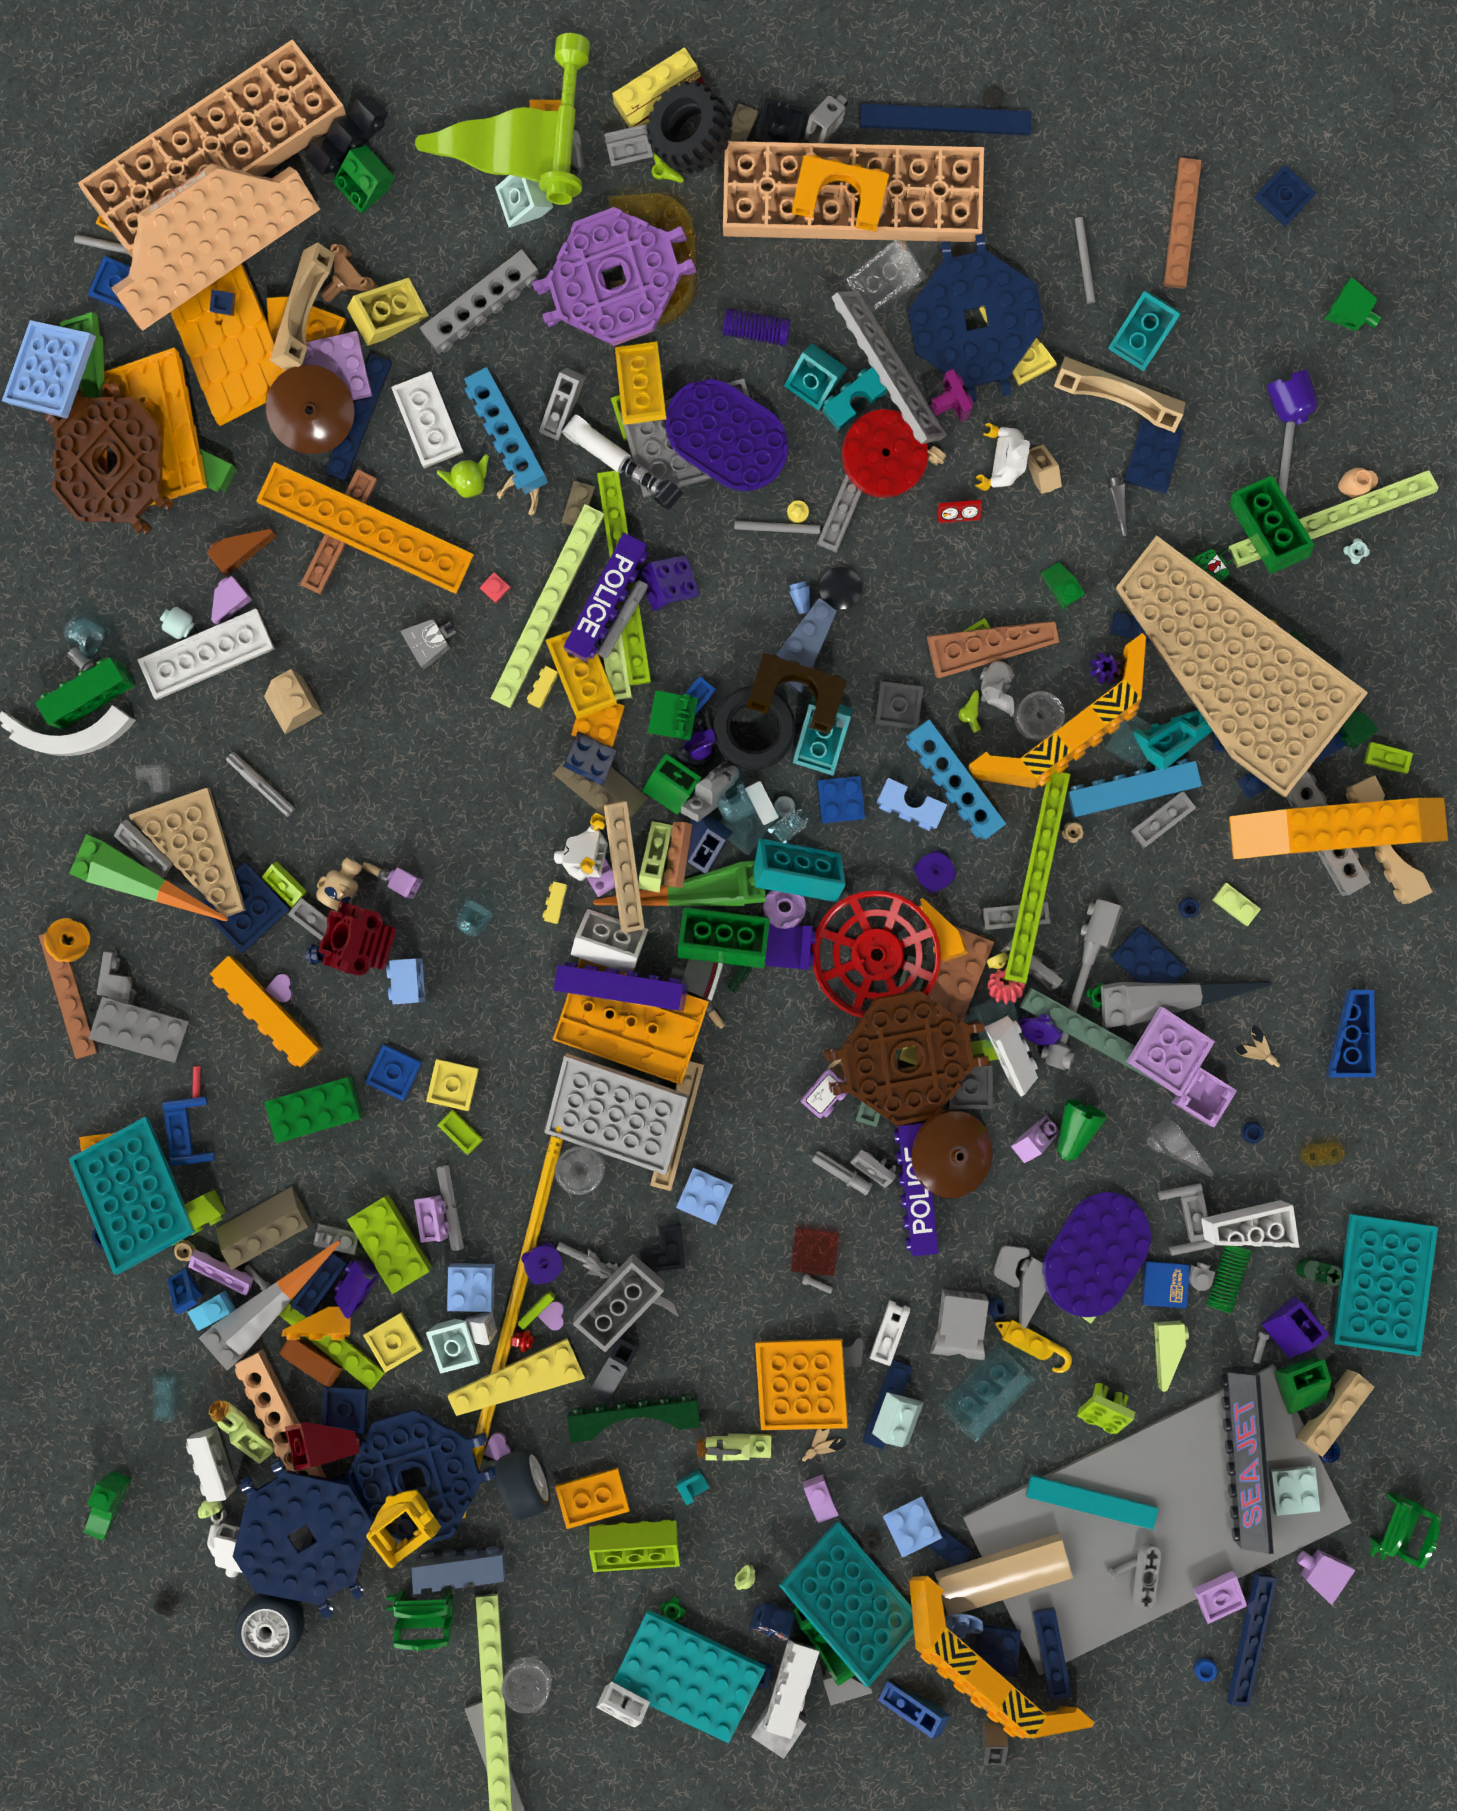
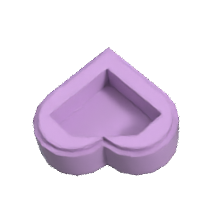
[265,974,293,1002]
[538,1301,564,1330]
[483,1432,511,1461]

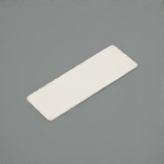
[745,781,778,825]

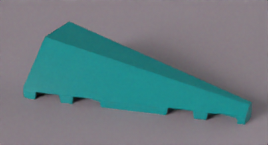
[1133,710,1213,771]

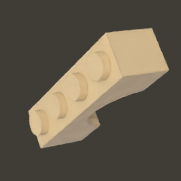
[1296,1369,1374,1457]

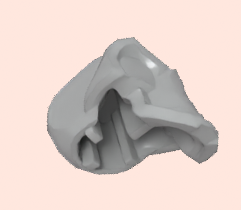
[980,661,1014,717]

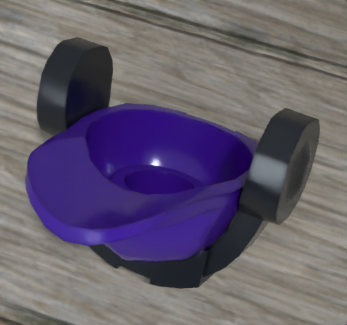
[673,718,716,766]

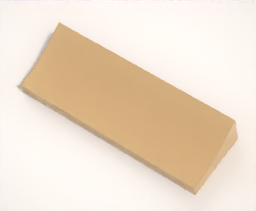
[934,1533,1073,1615]

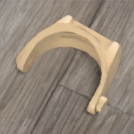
[497,474,539,516]

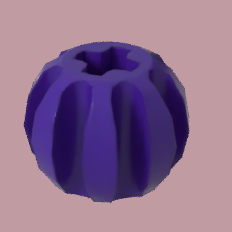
[1090,652,1122,684]

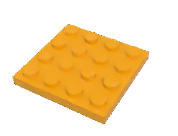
[755,1339,848,1430]

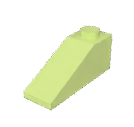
[639,821,673,893]
[1154,1321,1189,1392]

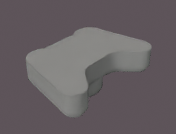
[993,1245,1030,1287]

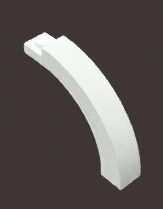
[0,705,136,756]

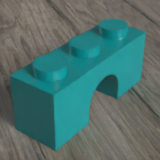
[822,367,888,432]

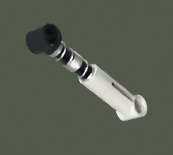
[562,414,683,511]

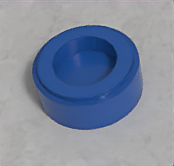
[1194,1658,1217,1682]

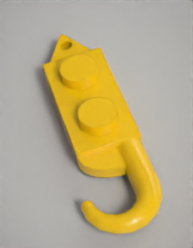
[994,1319,1072,1373]

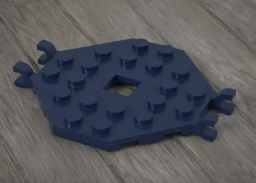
[908,234,1044,402]
[331,1409,496,1546]
[232,1457,371,1619]

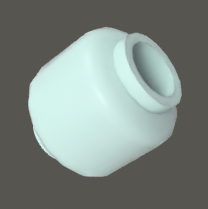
[160,607,195,639]

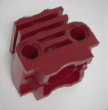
[318,901,396,976]

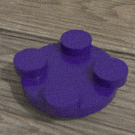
[913,850,956,893]
[1020,1014,1063,1045]
[521,1242,563,1285]

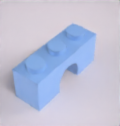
[876,778,947,831]

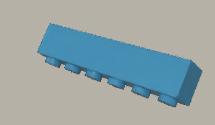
[1066,759,1202,818]

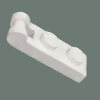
[869,1300,910,1366]

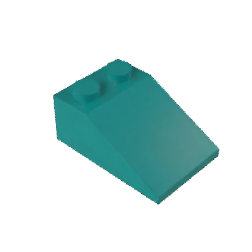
[1108,290,1182,371]
[792,696,854,775]

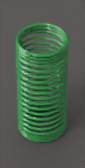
[1206,1245,1252,1313]

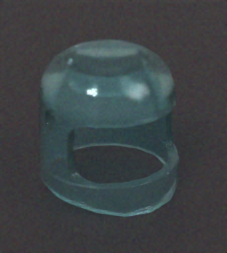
[64,616,105,656]
[718,783,756,824]
[455,899,494,937]

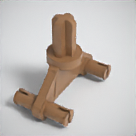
[321,244,379,302]

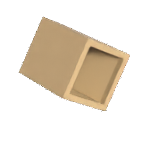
[264,669,323,734]

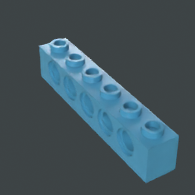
[464,367,548,495]
[906,720,1006,840]

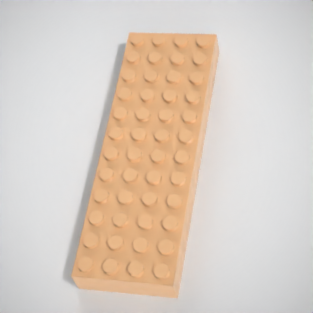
[78,39,346,258]
[723,141,984,242]

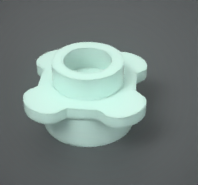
[1343,538,1370,564]

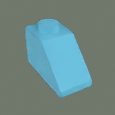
[187,1290,236,1331]

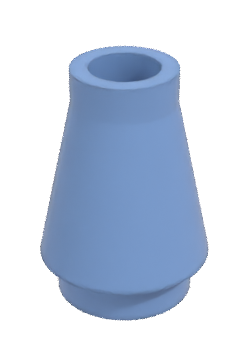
[789,581,811,614]

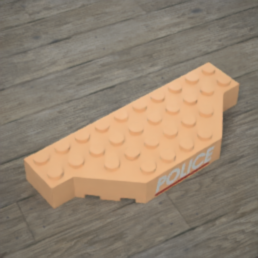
[111,164,320,331]

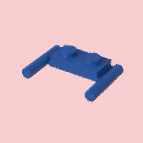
[162,1096,215,1166]

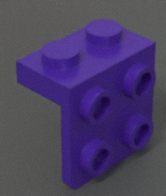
[639,556,699,611]
[765,924,816,970]

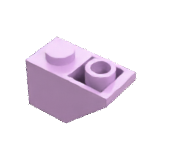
[1011,1115,1060,1163]

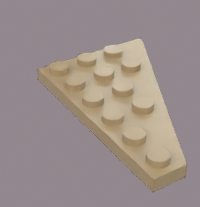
[129,788,246,917]

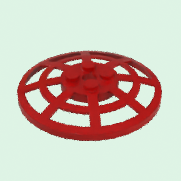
[812,890,941,1018]

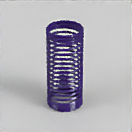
[723,308,791,347]

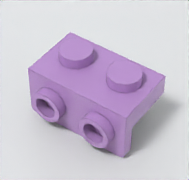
[414,1195,449,1243]

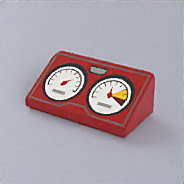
[937,500,982,523]

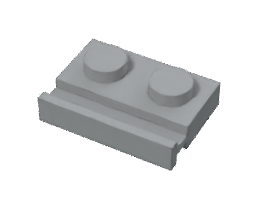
[604,124,653,167]

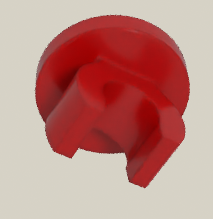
[510,1330,534,1352]

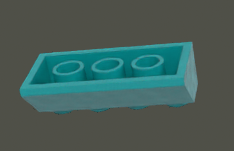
[753,838,846,902]

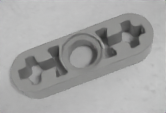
[1133,1543,1161,1610]

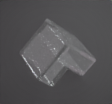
[135,764,172,794]

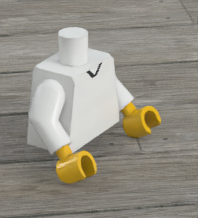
[975,423,1030,491]
[554,813,608,881]

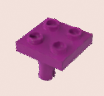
[930,369,973,423]

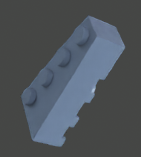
[776,598,836,696]
[412,1546,506,1595]

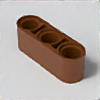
[279,1338,343,1387]

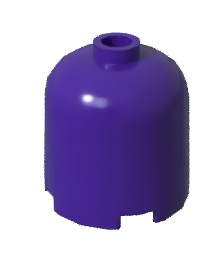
[1267,369,1318,425]

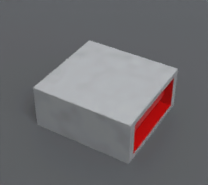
[751,1702,807,1759]

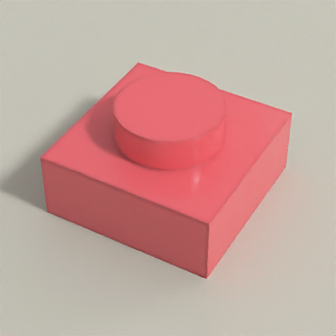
[480,573,510,603]

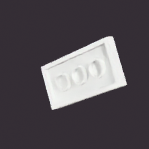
[391,372,464,468]

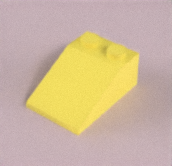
[347,278,429,346]

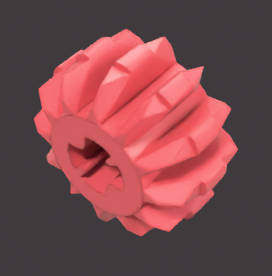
[988,967,1025,1005]

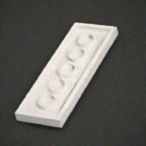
[138,609,275,700]

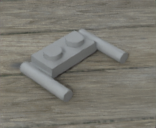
[1158,1183,1214,1256]

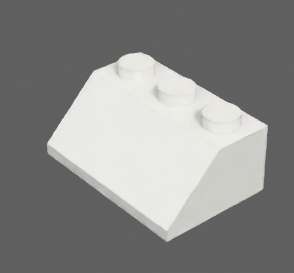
[571,909,648,974]
[984,1016,1038,1096]
[186,1426,237,1502]

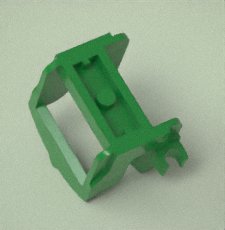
[1369,1493,1441,1569]
[386,1589,454,1651]

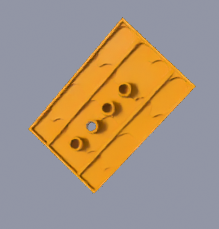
[171,263,285,426]
[104,348,207,506]
[553,958,709,1085]

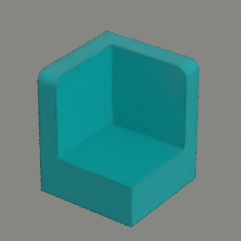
[676,1468,709,1505]

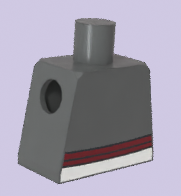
[670,959,724,1008]

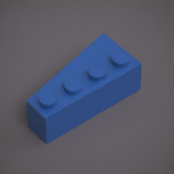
[1326,989,1376,1078]

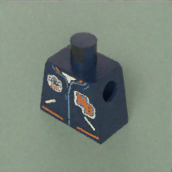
[749,1603,795,1643]

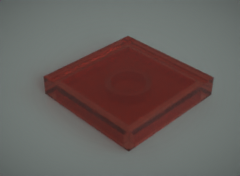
[791,1227,839,1276]

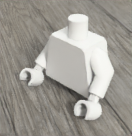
[207,1510,242,1577]

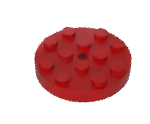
[841,409,928,498]

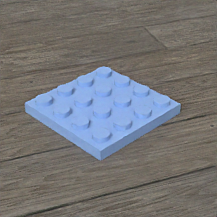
[2,320,96,418]

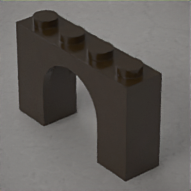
[746,653,847,734]

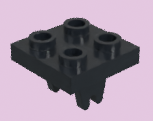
[754,98,807,143]

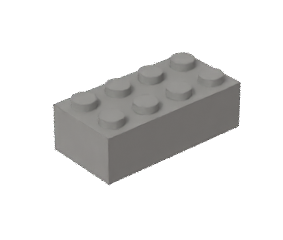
[573,1254,665,1352]

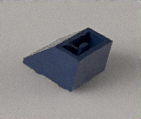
[687,815,733,874]

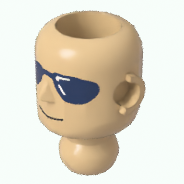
[316,857,362,911]

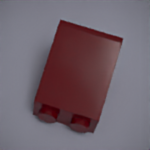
[285,1422,360,1471]

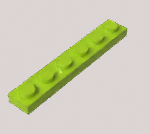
[279,1297,385,1390]

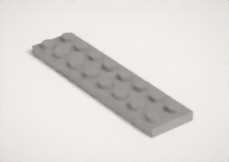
[831,291,947,444]

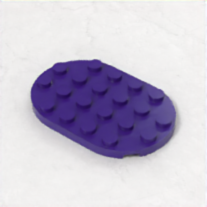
[665,379,788,491]
[1042,1192,1151,1317]

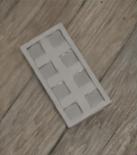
[88,996,189,1063]

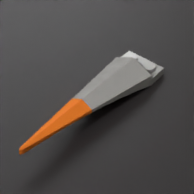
[199,1240,341,1370]

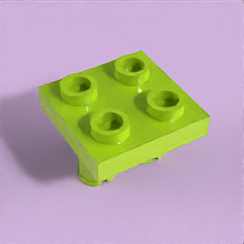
[1077,1383,1135,1434]

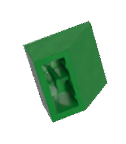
[333,146,395,214]
[642,754,702,815]
[1274,1357,1331,1414]

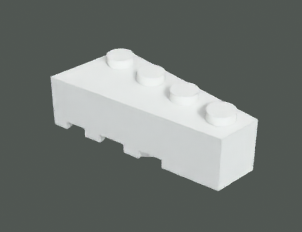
[1201,1200,1299,1248]
[763,1639,820,1739]

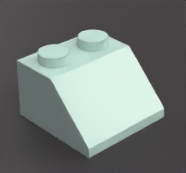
[495,175,553,227]
[426,1319,480,1374]
[872,1392,924,1447]

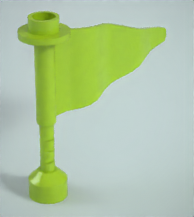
[415,33,590,205]

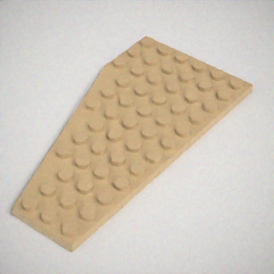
[1115,535,1368,797]

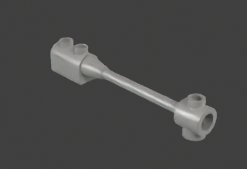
[1041,899,1123,1070]

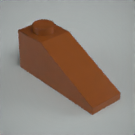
[206,529,277,576]

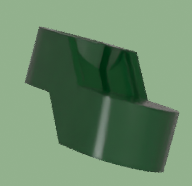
[1296,1258,1343,1286]

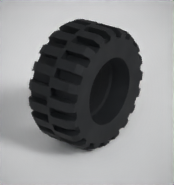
[647,81,733,174]

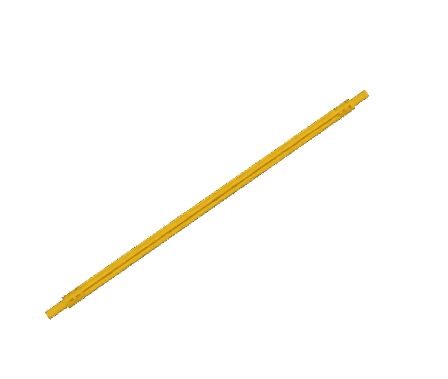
[463,1126,563,1518]

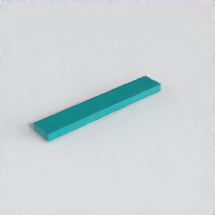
[1025,1474,1159,1530]

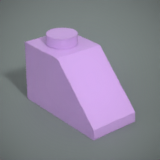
[211,576,253,625]
[387,867,423,899]
[803,1474,839,1523]

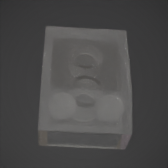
[846,239,927,313]
[1145,1118,1214,1177]

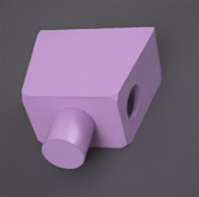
[1297,1549,1355,1605]

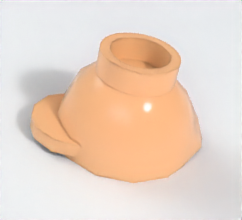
[1338,468,1378,498]

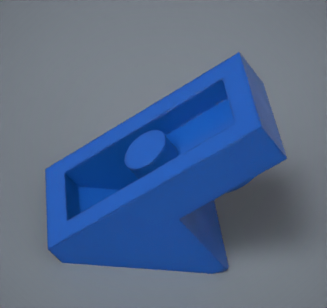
[167,1268,203,1315]

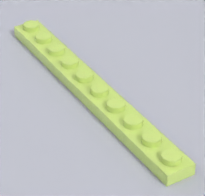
[1228,470,1439,568]
[490,504,605,708]
[476,1594,513,1811]

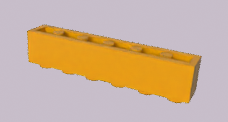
[210,956,323,1067]

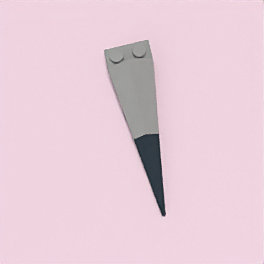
[1101,981,1273,1028]

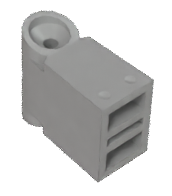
[930,1289,989,1360]

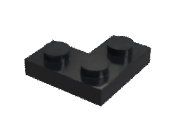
[640,1224,685,1271]

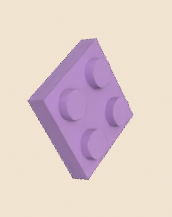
[1193,1571,1247,1624]

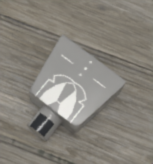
[804,95,848,144]
[400,619,456,669]

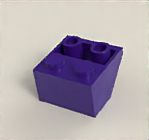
[1261,1296,1329,1358]

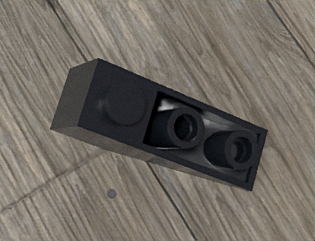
[589,1334,640,1401]

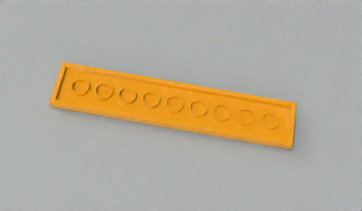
[256,462,474,594]

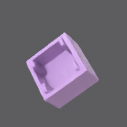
[1172,1067,1237,1127]

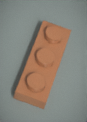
[664,822,692,888]

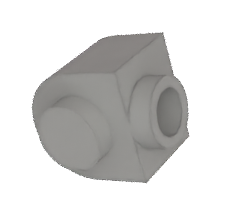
[1189,1262,1215,1291]

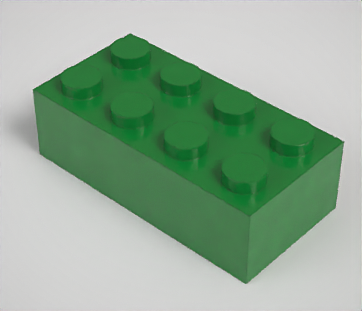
[1229,475,1315,574]
[35,657,136,730]
[678,908,770,968]
[264,1076,364,1144]

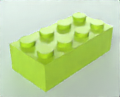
[347,1194,433,1294]

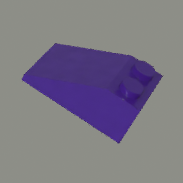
[334,1257,379,1319]

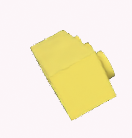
[527,666,558,709]
[543,882,567,924]

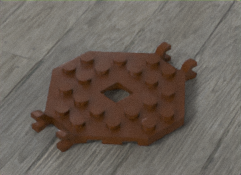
[44,389,174,535]
[824,990,989,1126]

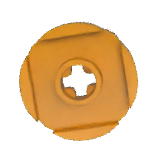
[44,918,90,962]

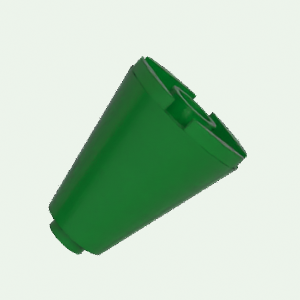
[1057,1098,1107,1161]

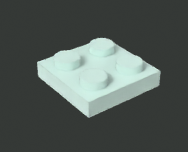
[1270,1465,1320,1516]

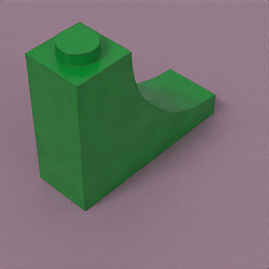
[83,1470,132,1541]

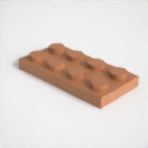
[927,927,994,1021]

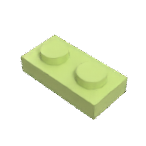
[1212,883,1261,926]

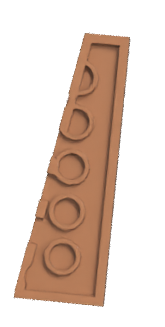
[927,621,1059,678]

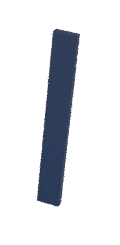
[860,104,1032,136]

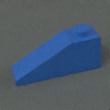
[878,1681,951,1739]

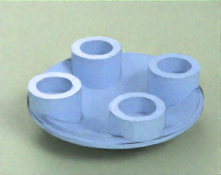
[945,1614,983,1639]

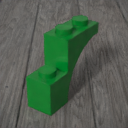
[792,1608,855,1686]

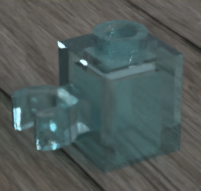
[768,809,810,843]

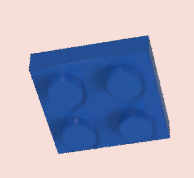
[817,776,865,824]

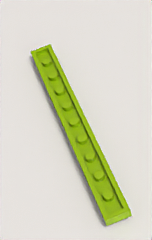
[597,471,651,686]
[1005,771,1070,984]

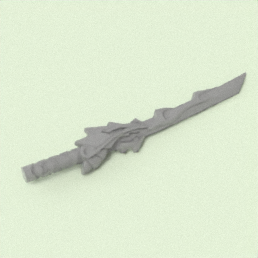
[556,1242,678,1317]

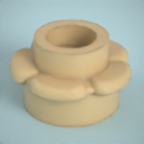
[927,446,946,466]
[1062,822,1084,843]
[174,1240,196,1261]

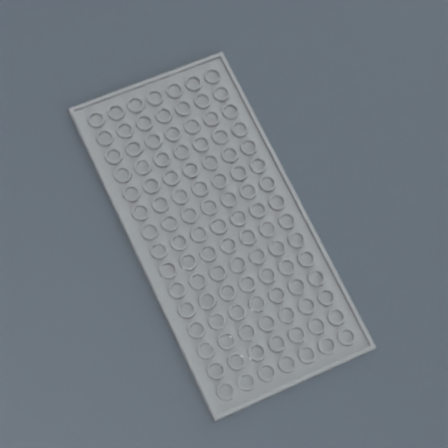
[962,1365,1351,1675]

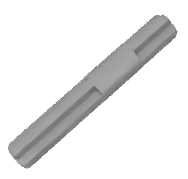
[597,580,648,658]
[226,752,295,817]
[436,1165,464,1251]

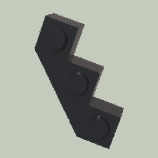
[305,95,388,175]

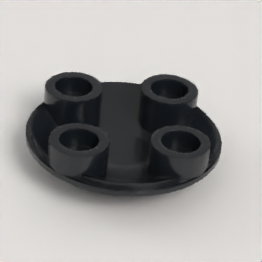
[819,567,862,610]

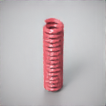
[192,1065,201,1098]

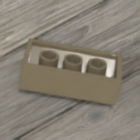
[553,759,648,820]
[216,1187,313,1270]

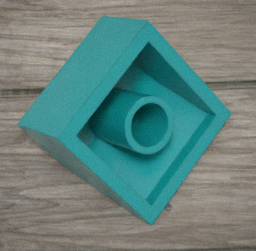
[784,343,847,411]

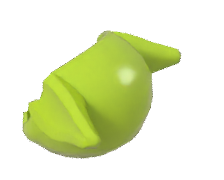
[437,454,489,498]

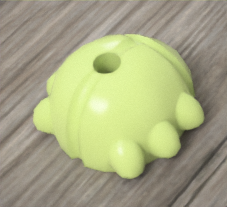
[198,1499,223,1518]
[734,1564,755,1590]

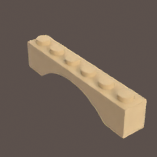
[269,243,335,371]
[1054,357,1186,433]
[1346,775,1432,904]

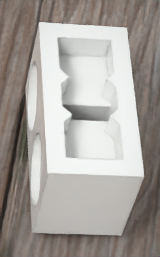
[596,1682,650,1728]

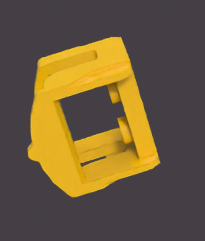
[366,1490,441,1568]

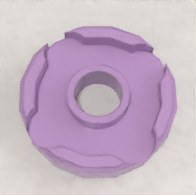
[763,890,806,929]

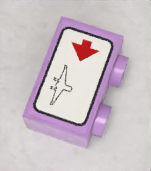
[800,1068,848,1119]

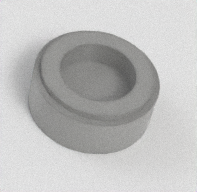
[774,796,795,818]

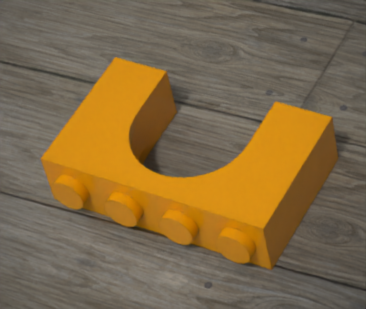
[792,154,889,232]

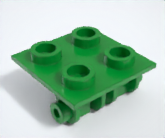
[648,691,698,741]

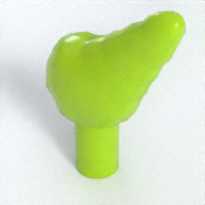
[651,152,684,183]
[958,690,981,733]

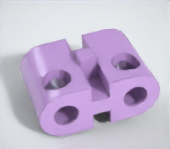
[586,859,615,897]

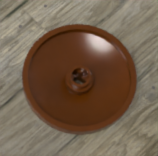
[266,365,355,454]
[911,1110,992,1198]

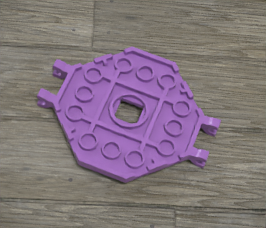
[532,207,697,346]

